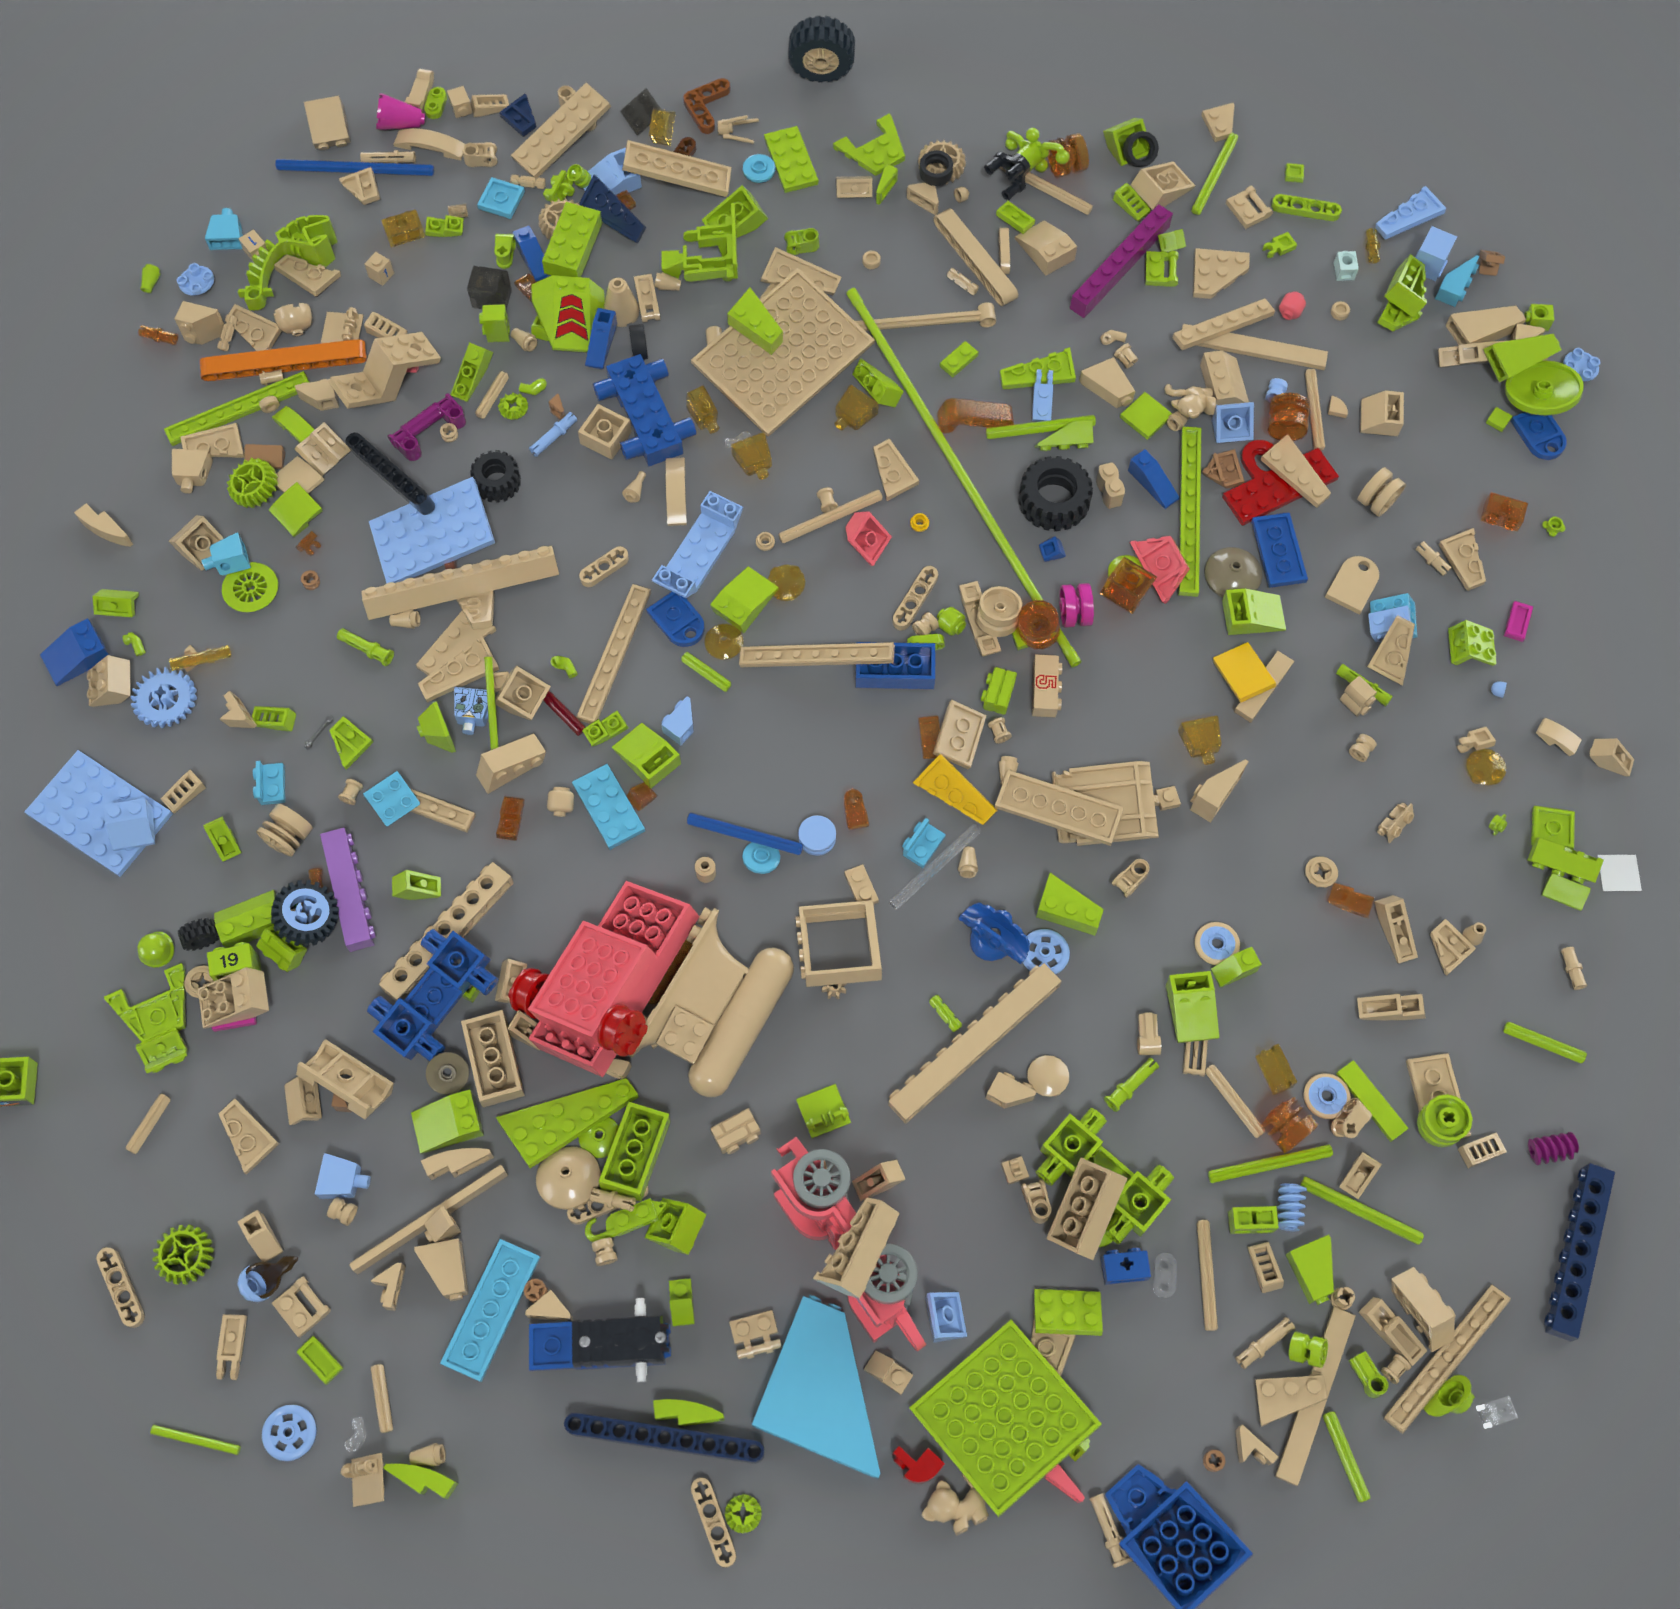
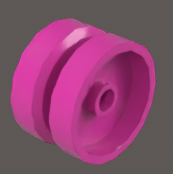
[1059,583,1094,628]

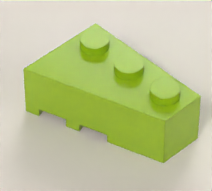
[1527,838,1604,884]

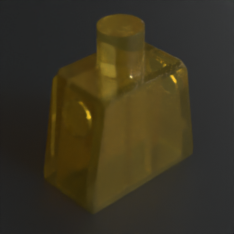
[649,109,676,146]
[686,385,719,434]
[835,385,879,430]
[731,432,772,480]
[1178,715,1221,765]

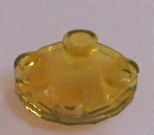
[768,565,806,601]
[1466,749,1506,786]

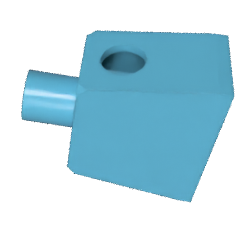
[205,208,243,250]
[201,532,251,576]

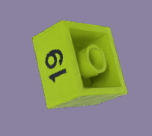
[207,942,262,981]

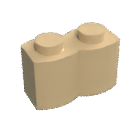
[1096,462,1125,509]
[1340,676,1377,717]

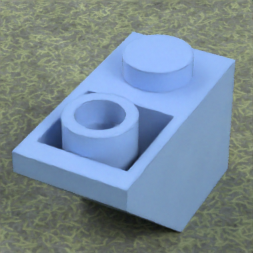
[661,696,694,746]

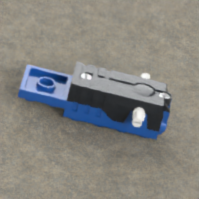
[529,1298,671,1382]

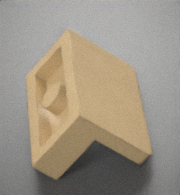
[836,176,872,198]
[285,1076,322,1125]

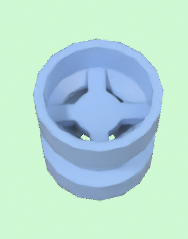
[1265,378,1288,405]

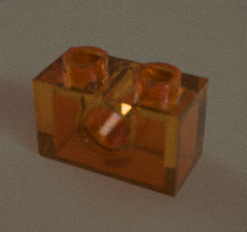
[1480,492,1528,531]

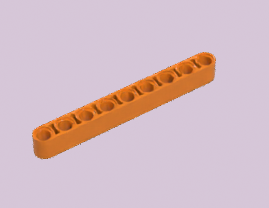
[200,339,367,381]

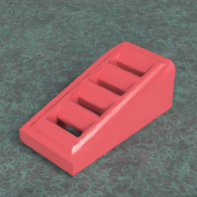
[1044,1464,1085,1503]

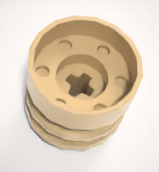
[256,804,313,857]

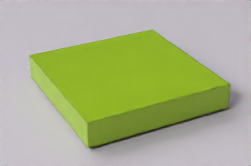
[1120,392,1173,440]
[1531,806,1575,850]

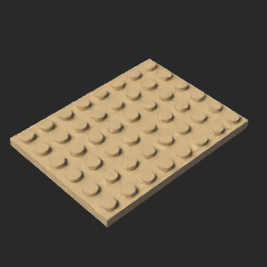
[691,268,875,437]

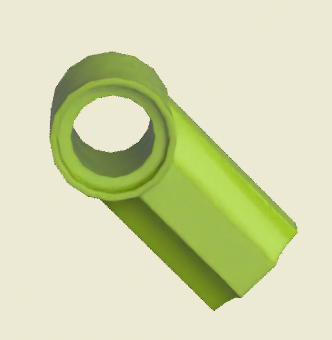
[1349,1351,1388,1398]

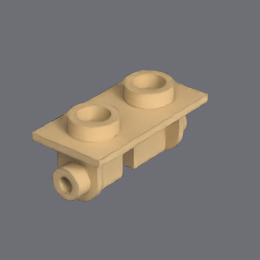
[1377,803,1414,843]

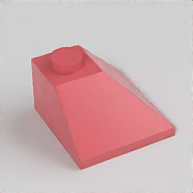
[845,511,892,566]

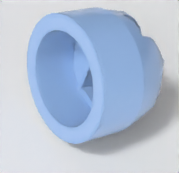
[1491,681,1507,698]

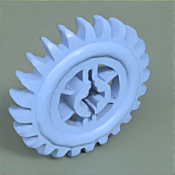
[130,667,197,728]

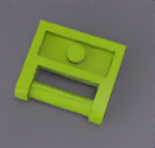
[1145,250,1178,287]

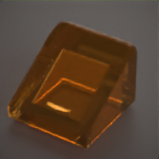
[627,782,657,811]

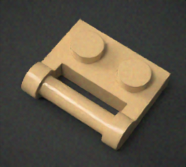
[1226,186,1273,229]
[272,1277,331,1338]

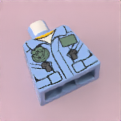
[454,687,488,735]

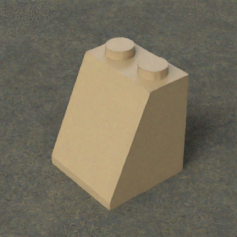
[304,96,351,150]

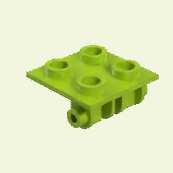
[796,1084,851,1139]

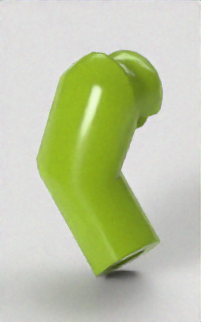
[122,632,145,656]
[550,656,578,678]

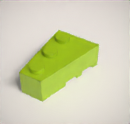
[1384,254,1427,318]
[727,287,783,355]
[1036,873,1104,936]

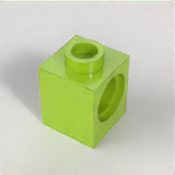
[1524,304,1554,331]

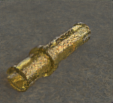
[168,645,231,671]

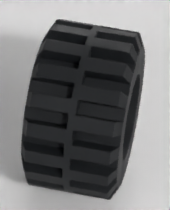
[470,450,521,503]

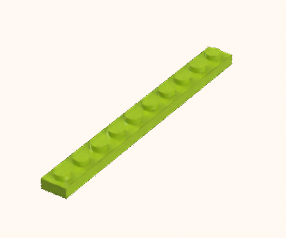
[1179,426,1201,597]

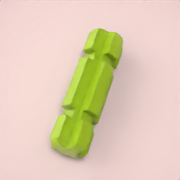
[929,995,962,1032]

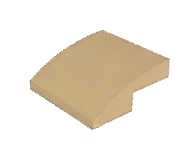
[295,422,351,477]
[275,456,324,494]

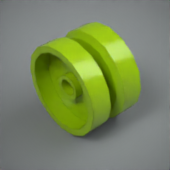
[1417,1094,1473,1148]

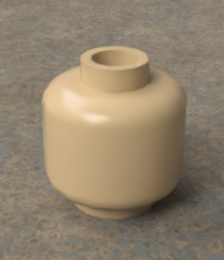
[547,787,574,817]

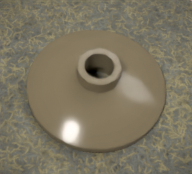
[426,1052,469,1094]

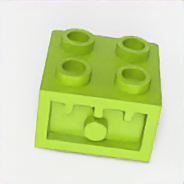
[1448,620,1497,666]

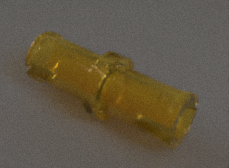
[1365,228,1381,264]

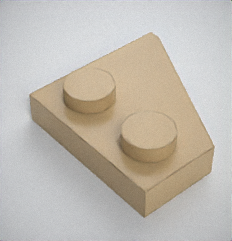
[1201,103,1234,142]
[339,167,380,205]

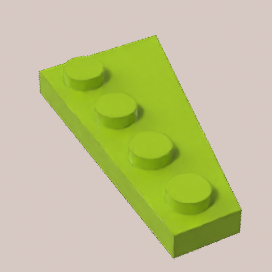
[1000,347,1076,390]

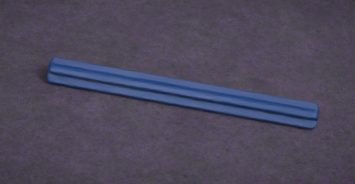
[687,813,803,855]

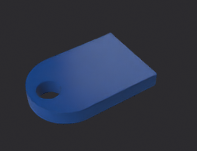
[1510,412,1567,460]
[646,592,705,647]

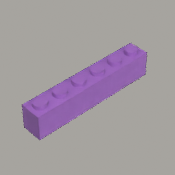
[320,828,376,952]

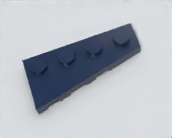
[579,175,646,243]

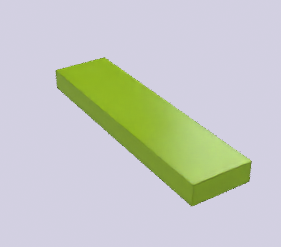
[1336,1060,1409,1142]

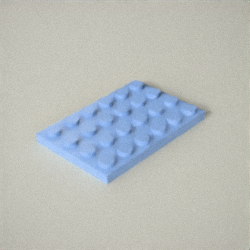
[369,477,495,583]
[25,750,173,877]

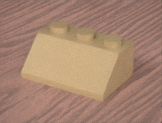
[1200,350,1249,405]

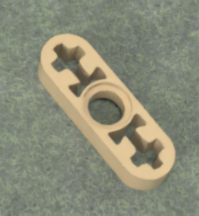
[999,228,1010,274]
[579,546,629,587]

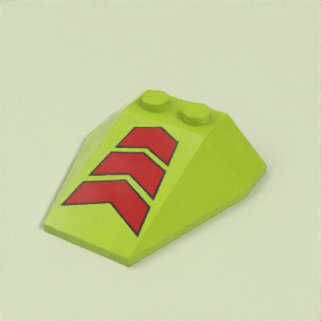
[531,275,605,352]

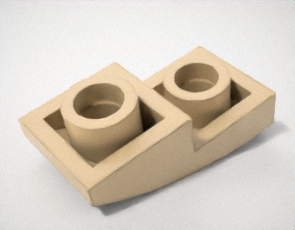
[1536,718,1582,756]

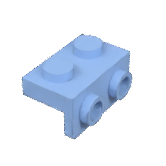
[1369,605,1414,643]

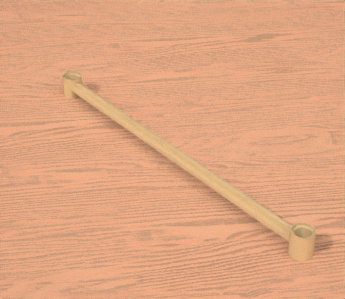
[706,302,996,346]

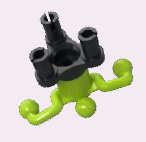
[984,128,1069,201]

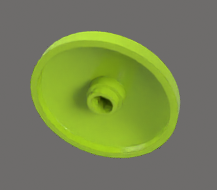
[1505,360,1584,415]

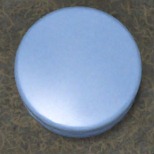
[798,815,836,856]

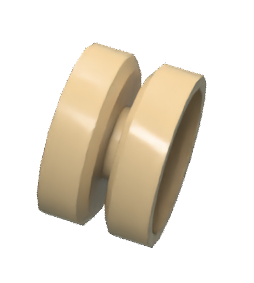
[1357,467,1406,517]
[976,586,1023,637]

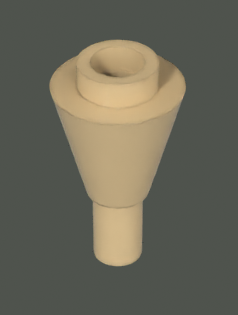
[622,471,646,503]

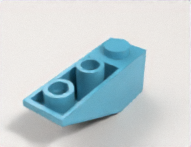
[1435,255,1479,307]

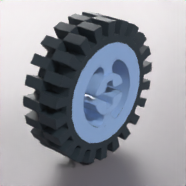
[271,880,339,947]

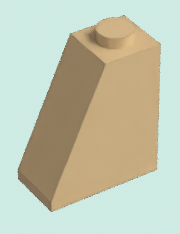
[1079,357,1135,408]
[414,1239,469,1301]

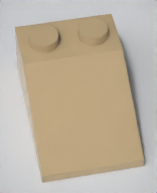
[1131,161,1195,210]
[1015,221,1077,276]
[1190,759,1249,823]

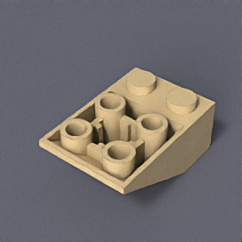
[198,967,269,1028]

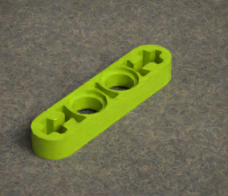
[1271,194,1342,221]

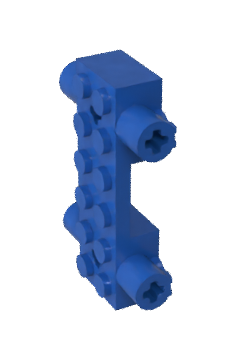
[593,354,696,467]
[367,929,498,1061]

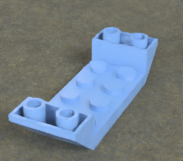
[652,491,743,598]

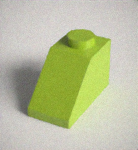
[392,870,441,900]
[1211,947,1262,988]

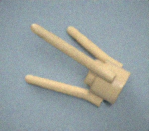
[718,115,759,144]

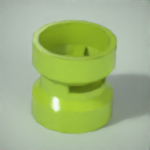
[567,164,591,188]

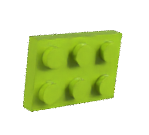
[1034,1289,1103,1336]

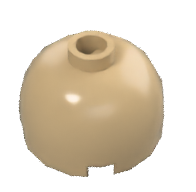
[273,303,312,336]

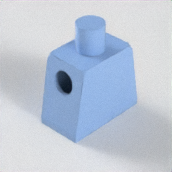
[315,1153,371,1199]

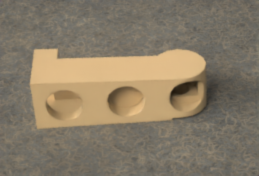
[405,69,434,114]

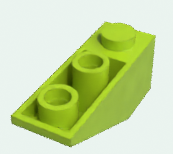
[450,342,493,402]
[852,359,904,407]
[1035,420,1094,451]

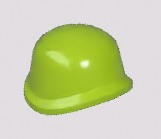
[137,932,174,968]

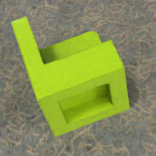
[1158,229,1186,252]

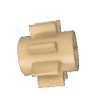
[822,983,847,999]

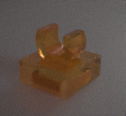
[295,531,321,556]

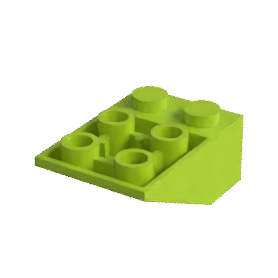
[1222,588,1286,635]
[612,723,681,789]
[1166,971,1220,1043]

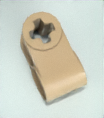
[462,142,497,167]
[1112,859,1150,898]
[1331,1098,1372,1138]
[1021,1179,1051,1224]

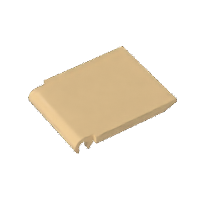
[1052,761,1159,846]

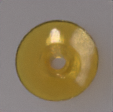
[704,624,743,660]

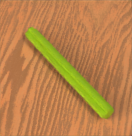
[1192,133,1238,215]
[986,415,1096,439]
[1208,1145,1333,1183]
[1300,1177,1424,1245]

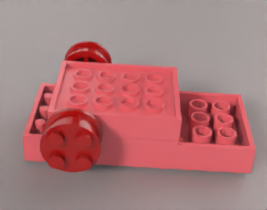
[508,881,700,1077]

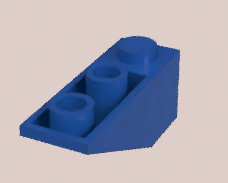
[585,308,617,369]

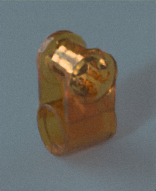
[844,789,869,830]

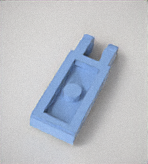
[1032,369,1053,422]

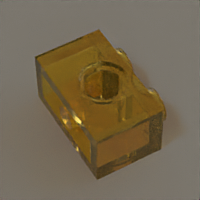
[381,209,425,247]

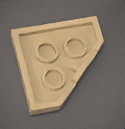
[1193,248,1250,299]

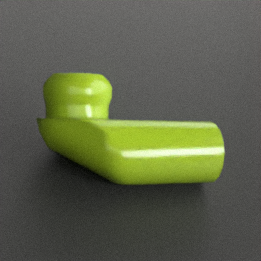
[519,378,547,395]

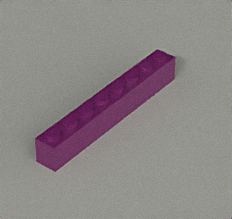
[1070,204,1173,318]

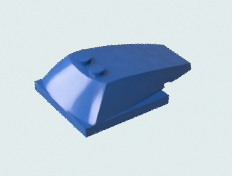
[1105,1464,1253,1609]

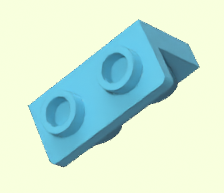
[253,761,285,805]
[902,818,946,868]

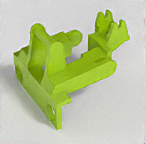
[661,203,738,282]

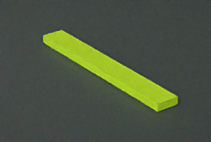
[164,371,309,446]

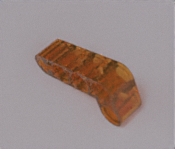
[937,398,1014,433]

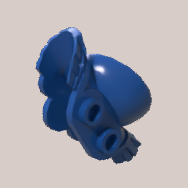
[958,903,1030,964]

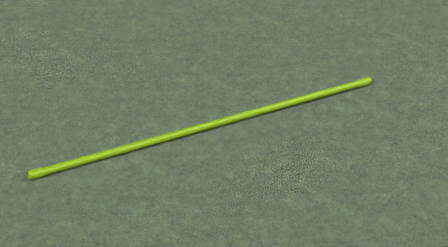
[846,288,1082,668]

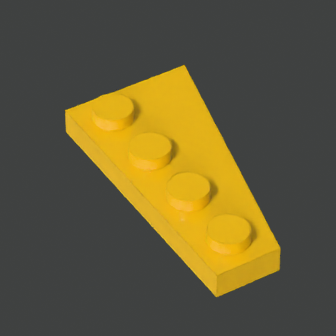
[913,754,998,825]

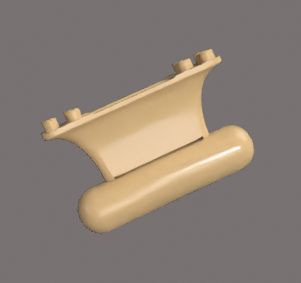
[629,907,794,1097]

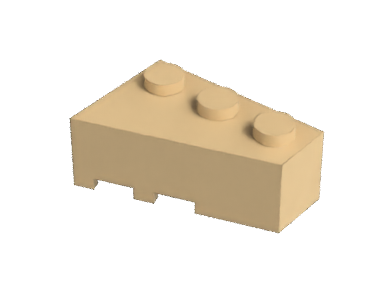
[476,734,546,794]
[1391,1267,1456,1352]

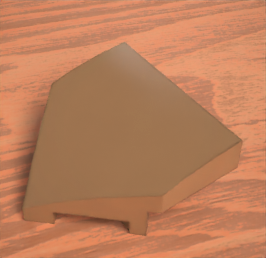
[1202,449,1245,489]

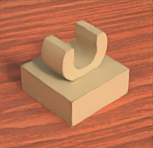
[1001,1156,1029,1185]

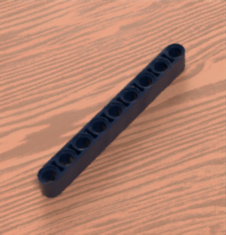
[564,1413,765,1464]

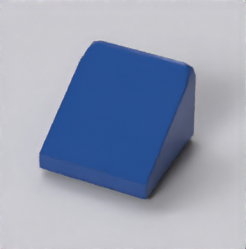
[1039,536,1066,562]

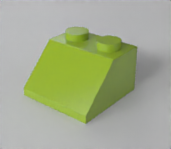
[1103,118,1149,166]
[644,1198,707,1255]

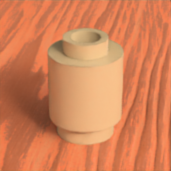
[695,857,716,883]

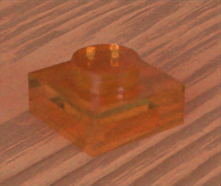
[616,190,636,210]

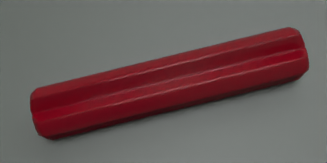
[543,690,585,736]

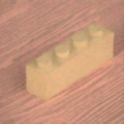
[813,1197,900,1298]

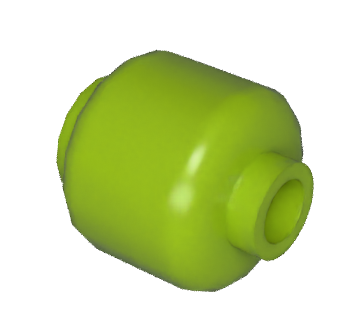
[937,607,966,636]

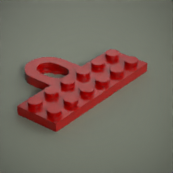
[1222,440,1339,526]

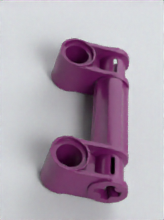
[387,393,466,461]

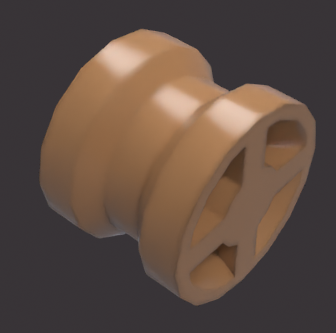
[524,1279,548,1303]

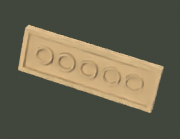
[511,83,611,179]
[622,140,731,197]
[995,770,1124,846]

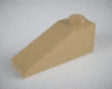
[1374,895,1418,963]

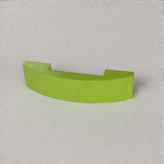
[272,406,314,443]

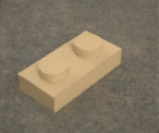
[844,864,879,905]

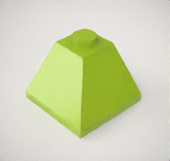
[416,701,456,753]

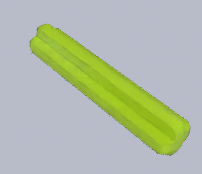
[681,652,731,692]

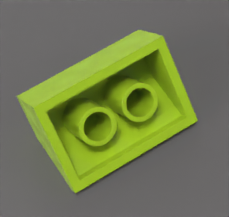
[214,890,276,948]

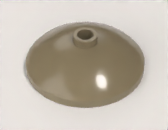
[1204,547,1262,597]

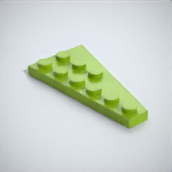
[496,1078,639,1169]

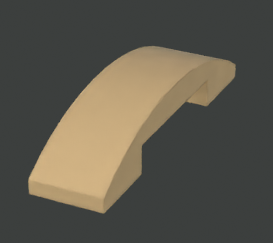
[393,129,465,160]
[666,458,687,526]
[959,581,1001,657]

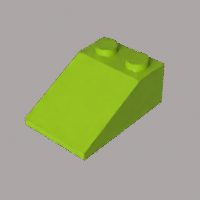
[702,185,768,238]
[710,566,779,633]
[411,1089,484,1154]

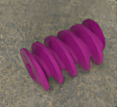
[1528,1132,1579,1166]

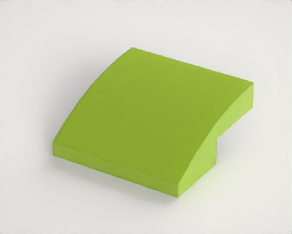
[269,482,322,537]

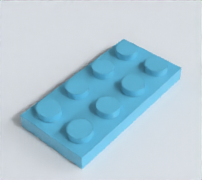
[572,764,645,850]

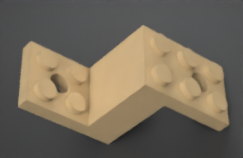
[329,332,441,409]

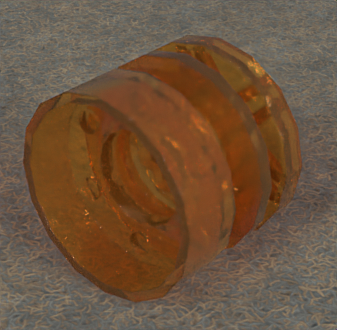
[1048,133,1089,178]
[1268,393,1310,441]
[1018,600,1060,650]
[1260,1097,1319,1154]

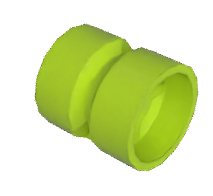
[1289,1332,1328,1368]

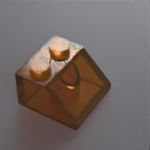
[1100,557,1157,614]

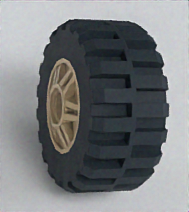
[788,15,855,83]

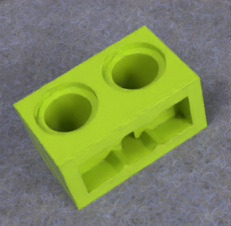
[1228,1206,1279,1234]

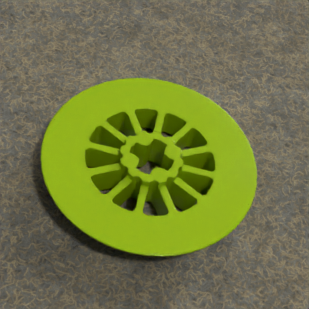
[221,562,278,612]

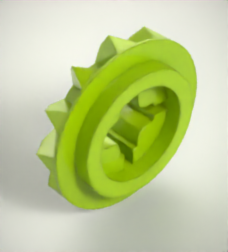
[498,392,528,420]
[725,1494,762,1533]

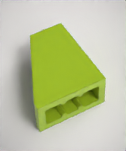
[1286,1235,1334,1305]

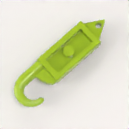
[585,1198,668,1242]

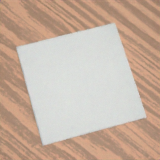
[1598,855,1642,891]

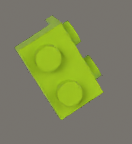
[136,1027,187,1073]

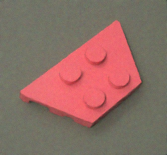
[1130,536,1190,604]

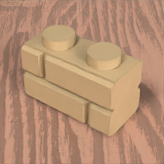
[710,1108,761,1155]

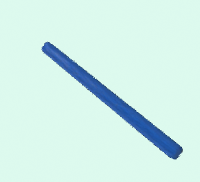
[275,159,434,176]

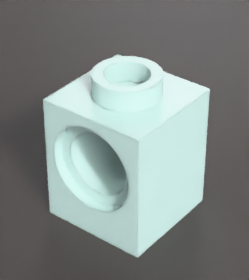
[1334,251,1359,281]

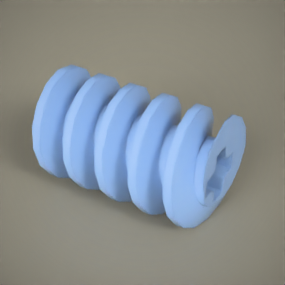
[1277,1183,1307,1232]

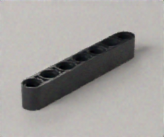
[345,432,435,515]

